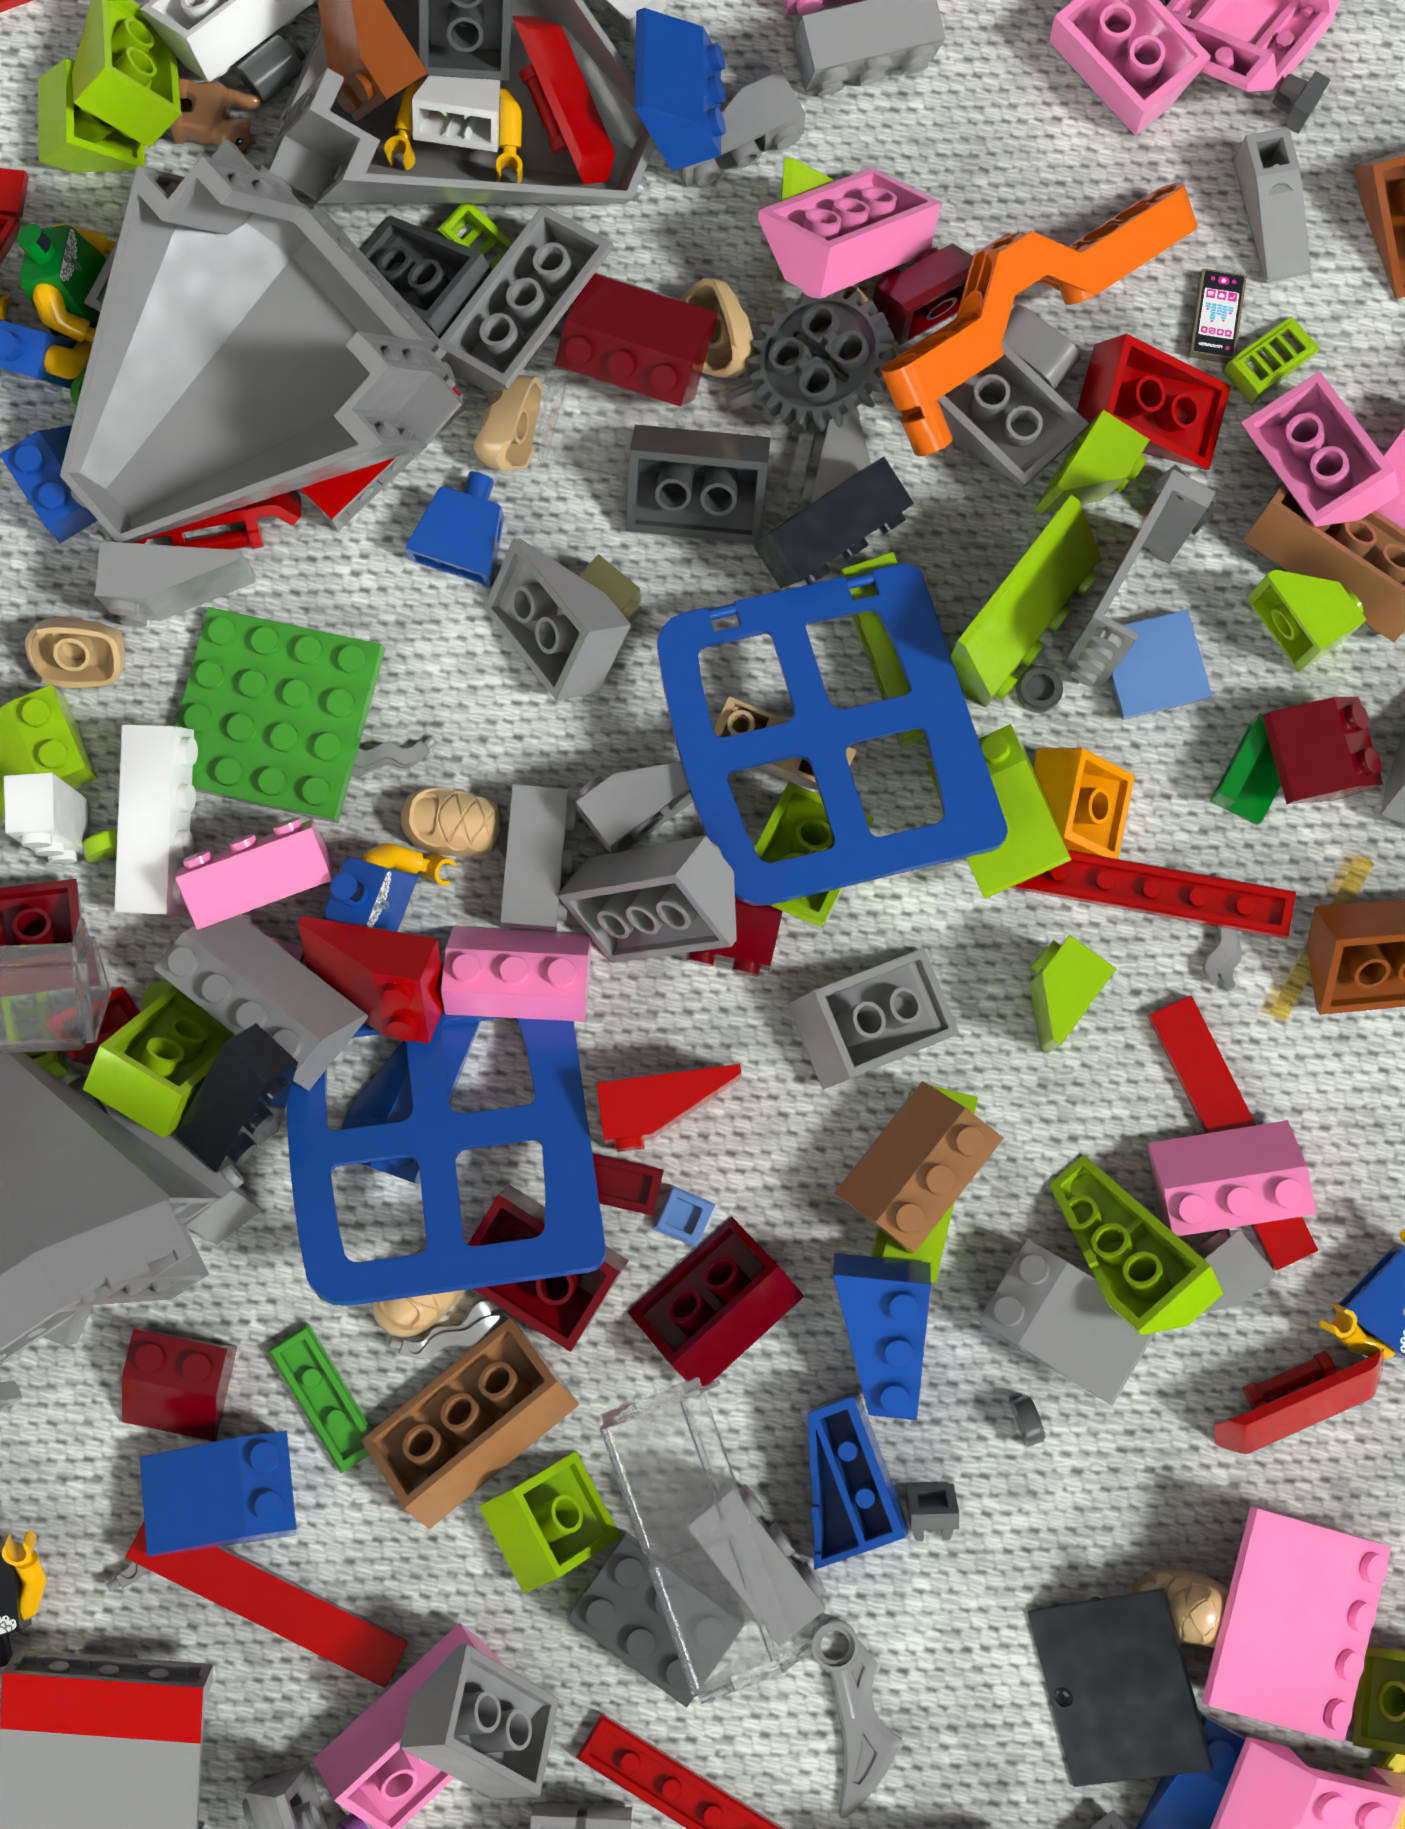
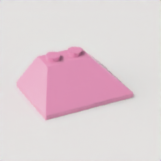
[1166,0,1340,92]
[1210,1737,1405,1829]

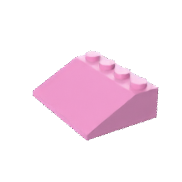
[1201,1506,1391,1741]

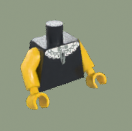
[0,1531,47,1668]

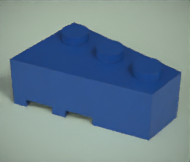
[833,1253,931,1420]
[808,1390,909,1570]

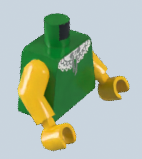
[17,223,117,348]

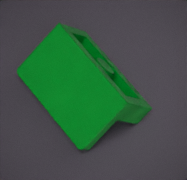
[1210,713,1281,825]

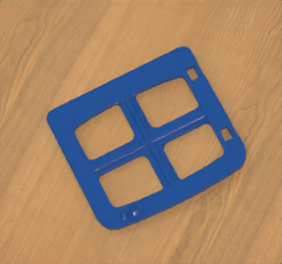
[657,563,1008,906]
[287,1009,606,1306]

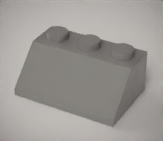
[399,1644,559,1799]

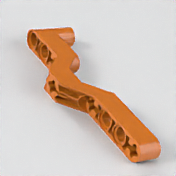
[880,182,1198,456]

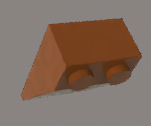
[317,0,428,122]
[1354,149,1405,299]

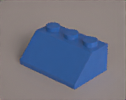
[634,8,726,171]

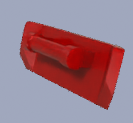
[512,16,615,184]
[132,490,301,550]
[1214,1348,1385,1454]

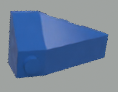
[340,1021,481,1185]

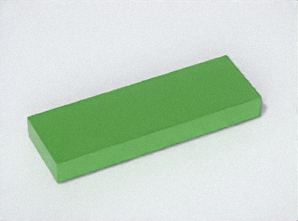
[267,1324,373,1473]

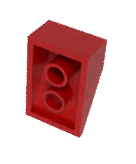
[1076,333,1231,470]
[298,916,444,1044]
[596,1064,741,1152]

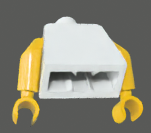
[384,75,523,183]

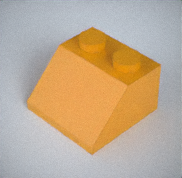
[1033,748,1135,859]

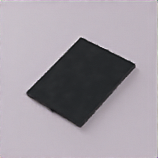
[1027,1588,1214,1787]

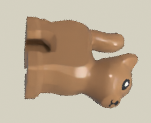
[170,78,261,152]

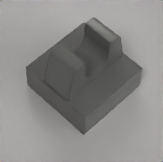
[1272,71,1331,134]
[906,1484,959,1541]

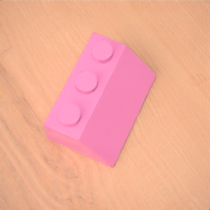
[1049,0,1211,136]
[1241,371,1400,527]
[175,817,334,930]
[441,927,592,1022]
[1147,1120,1316,1236]

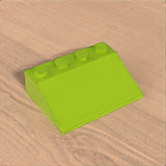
[951,494,1101,708]

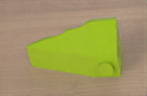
[1049,1154,1224,1335]

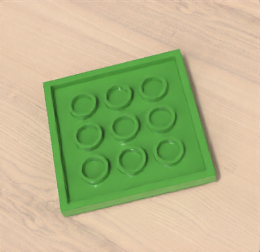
[175,607,385,823]

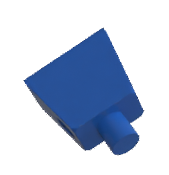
[405,471,504,587]

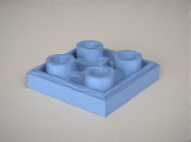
[1109,609,1212,721]

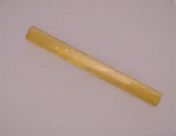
[1269,855,1374,1022]

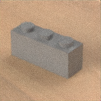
[500,784,577,932]

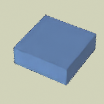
[653,1185,715,1248]

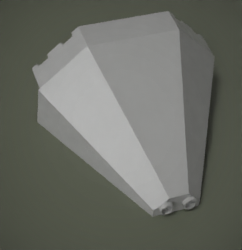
[268,0,659,204]
[60,139,463,543]
[0,1036,221,1412]

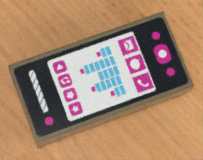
[1188,268,1247,364]

